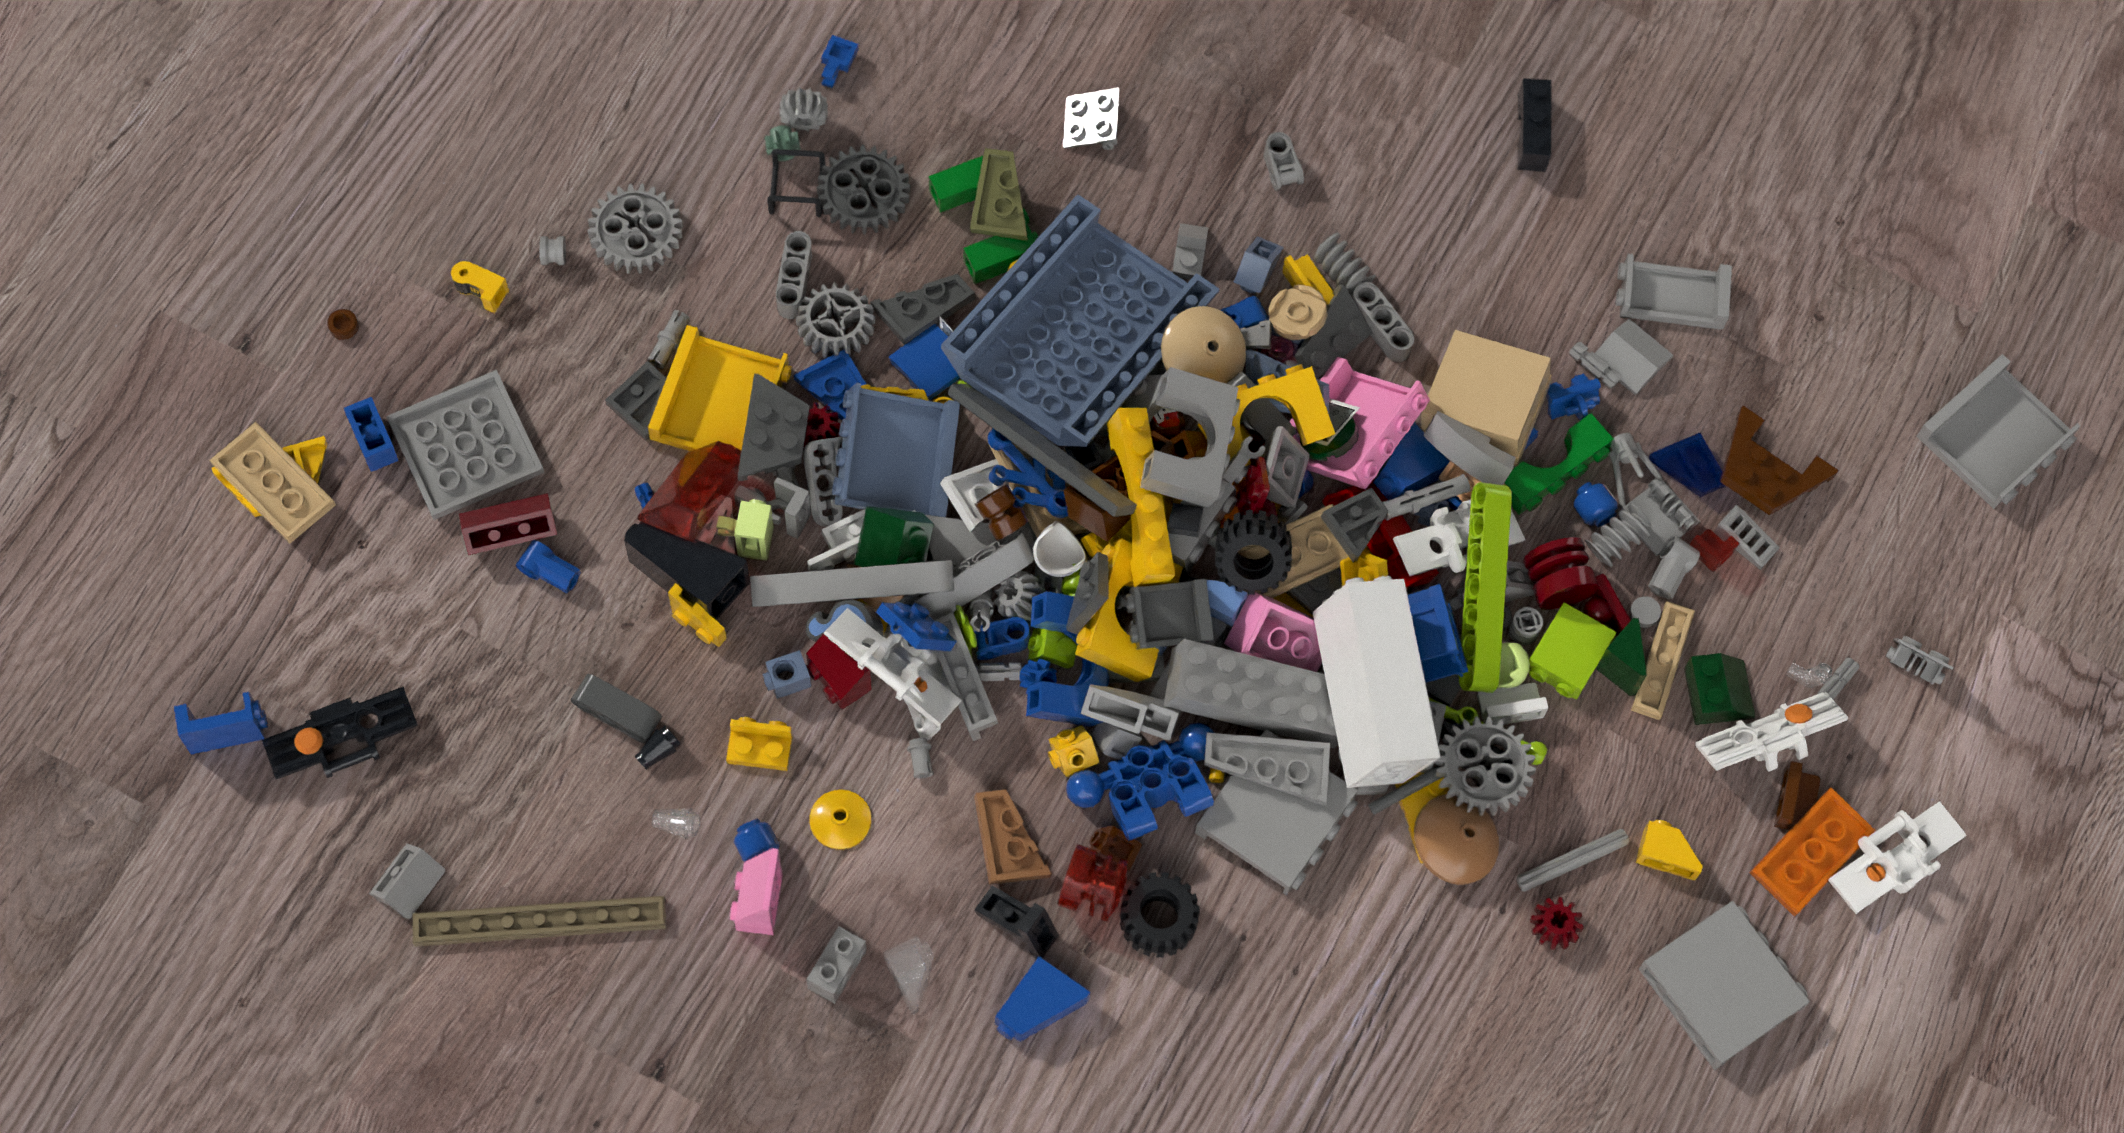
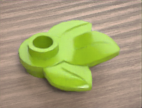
[954,605,977,660]

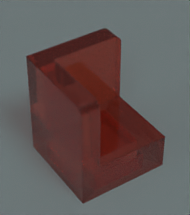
[1690,529,1740,573]

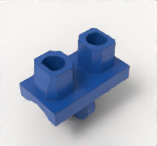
[1546,373,1601,420]

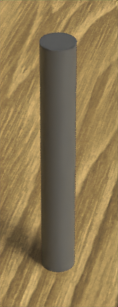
[1368,766,1442,815]

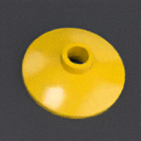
[809,790,871,850]

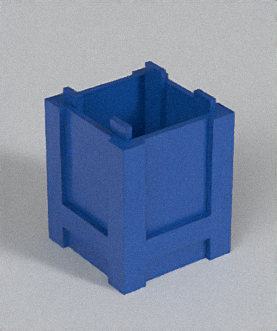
[1407,584,1469,683]

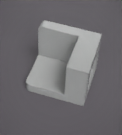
[1091,722,1143,760]

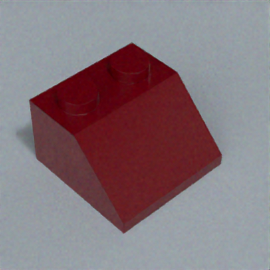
[806,634,872,710]

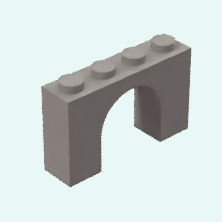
[1140,367,1240,508]

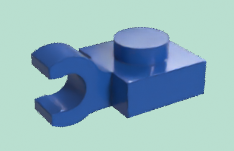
[821,35,858,88]

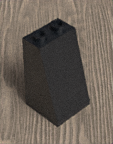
[624,518,750,620]

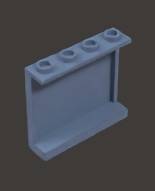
[832,383,960,517]

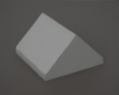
[1261,426,1310,508]

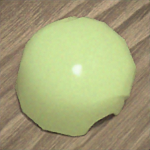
[1498,642,1530,688]

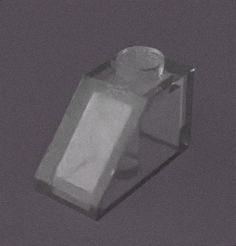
[884,936,935,1015]

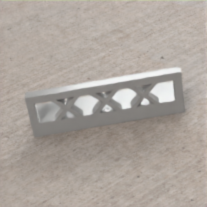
[934,612,998,741]

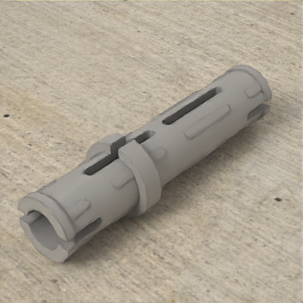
[1382,474,1470,521]

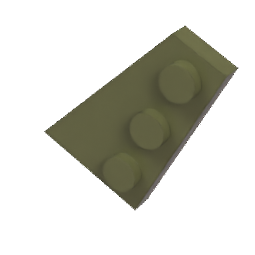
[970,148,1028,240]

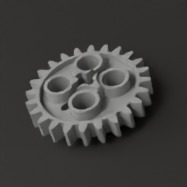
[588,184,683,274]
[1434,716,1536,816]

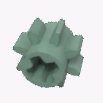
[765,125,800,161]

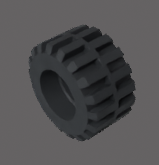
[1215,510,1292,594]
[1120,872,1200,958]

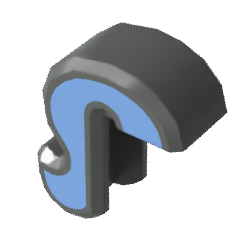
[806,599,884,648]

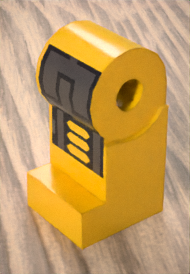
[451,261,509,313]

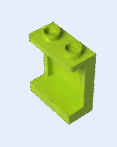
[1529,602,1617,700]

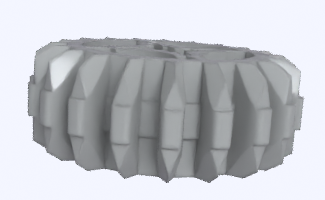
[796,282,875,358]

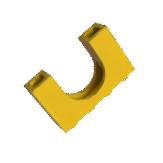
[1202,364,1335,467]
[1075,538,1183,682]

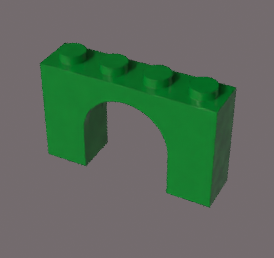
[929,155,1039,284]

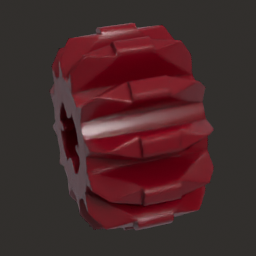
[803,401,841,454]
[1530,897,1584,950]

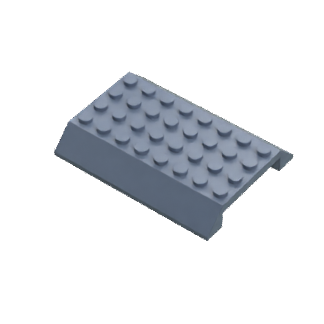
[941,194,1220,447]

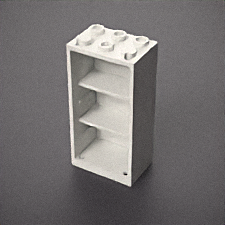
[1312,576,1441,788]

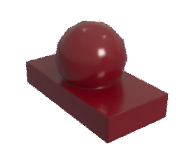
[1583,574,1631,636]

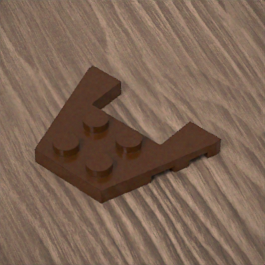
[1720,405,1839,515]

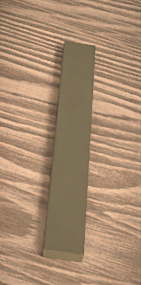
[413,896,666,947]

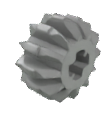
[780,88,828,132]
[993,570,1046,621]

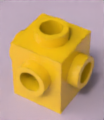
[1048,725,1100,777]

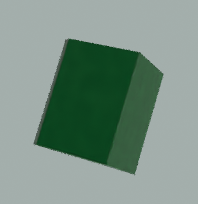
[1596,618,1647,696]

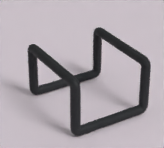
[767,149,826,217]

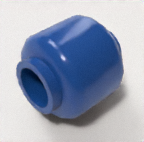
[1573,482,1618,528]
[734,819,780,862]

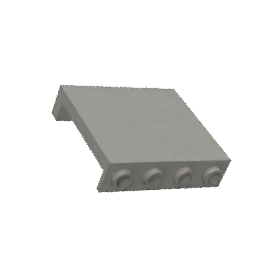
[1916,354,2080,509]
[1195,729,1358,895]
[1639,901,1810,1071]

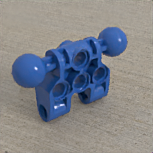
[1066,723,1214,841]

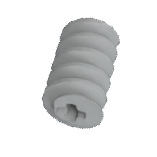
[1314,232,1376,297]
[1585,503,1651,567]

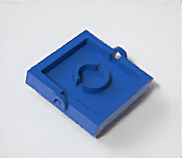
[876,602,957,651]

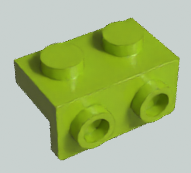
[1028,627,1077,669]

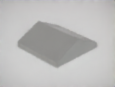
[1595,319,1674,396]

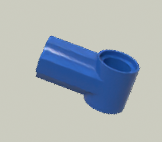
[515,540,581,594]

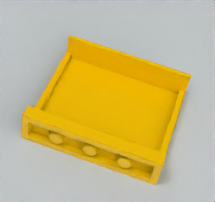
[648,325,792,466]

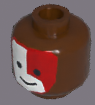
[1149,407,1185,440]

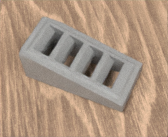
[1714,505,1780,570]

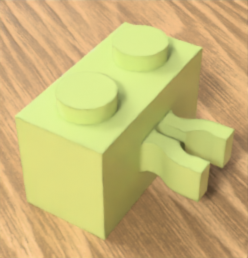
[716,499,774,561]

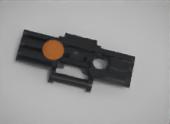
[262,687,418,780]

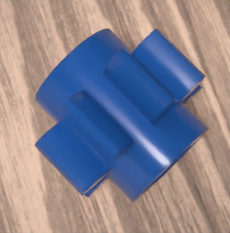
[1019,659,1057,694]

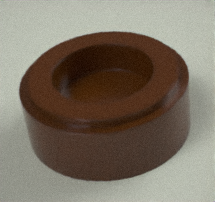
[327,309,359,340]

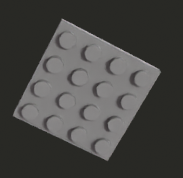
[386,370,544,520]

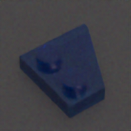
[1649,432,1726,497]

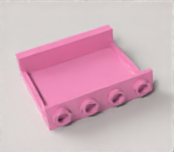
[1290,357,1430,490]

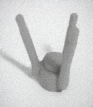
[1609,433,1662,509]

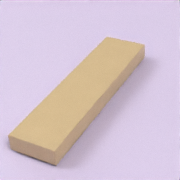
[1631,601,1695,720]

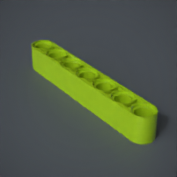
[1459,482,1512,693]

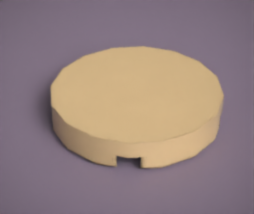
[1268,285,1327,340]

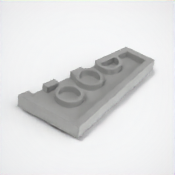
[1204,732,1330,806]

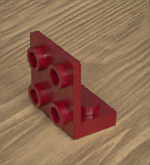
[1235,456,1279,523]

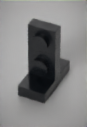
[974,885,1059,958]

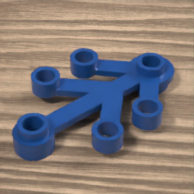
[988,428,1068,518]

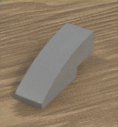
[1424,411,1516,485]
[1081,684,1181,741]

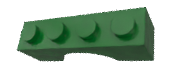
[1504,413,1614,515]

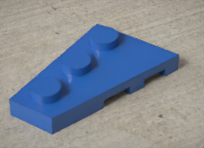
[793,350,867,420]

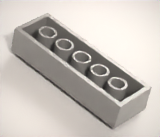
[1164,639,1339,748]

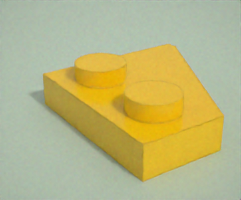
[668,583,727,647]

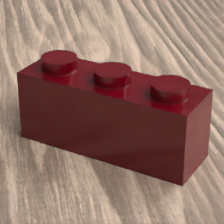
[459,493,557,555]

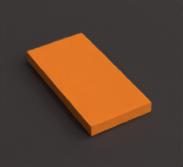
[1749,787,1876,916]

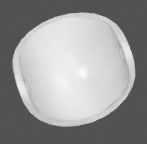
[1033,521,1087,577]

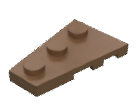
[974,790,1052,885]

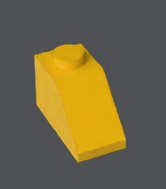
[1635,820,1703,881]

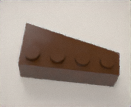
[1063,430,1175,542]

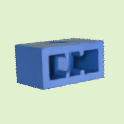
[343,397,399,472]

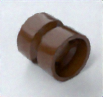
[974,484,1029,541]

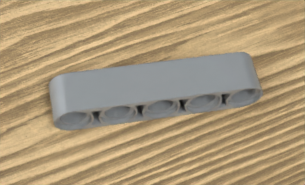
[899,530,1035,620]

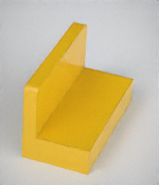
[1282,254,1334,305]

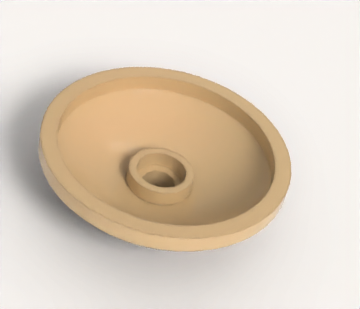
[1161,306,1246,384]

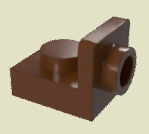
[1087,826,1143,872]

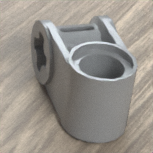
[1263,132,1304,191]

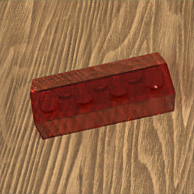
[637,441,742,542]

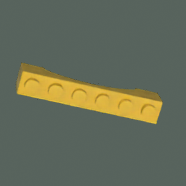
[1107,408,1175,587]

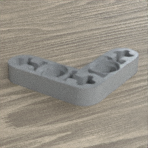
[803,437,843,527]

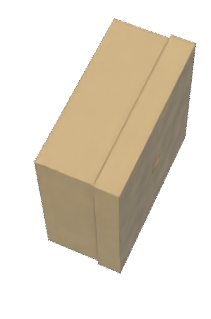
[1420,330,1552,466]

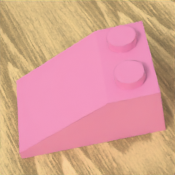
[1224,591,1322,672]
[730,848,783,935]

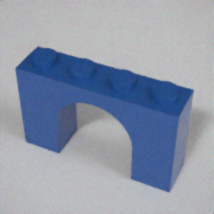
[1026,591,1110,727]

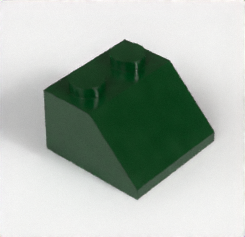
[854,506,934,567]
[1684,653,1755,725]

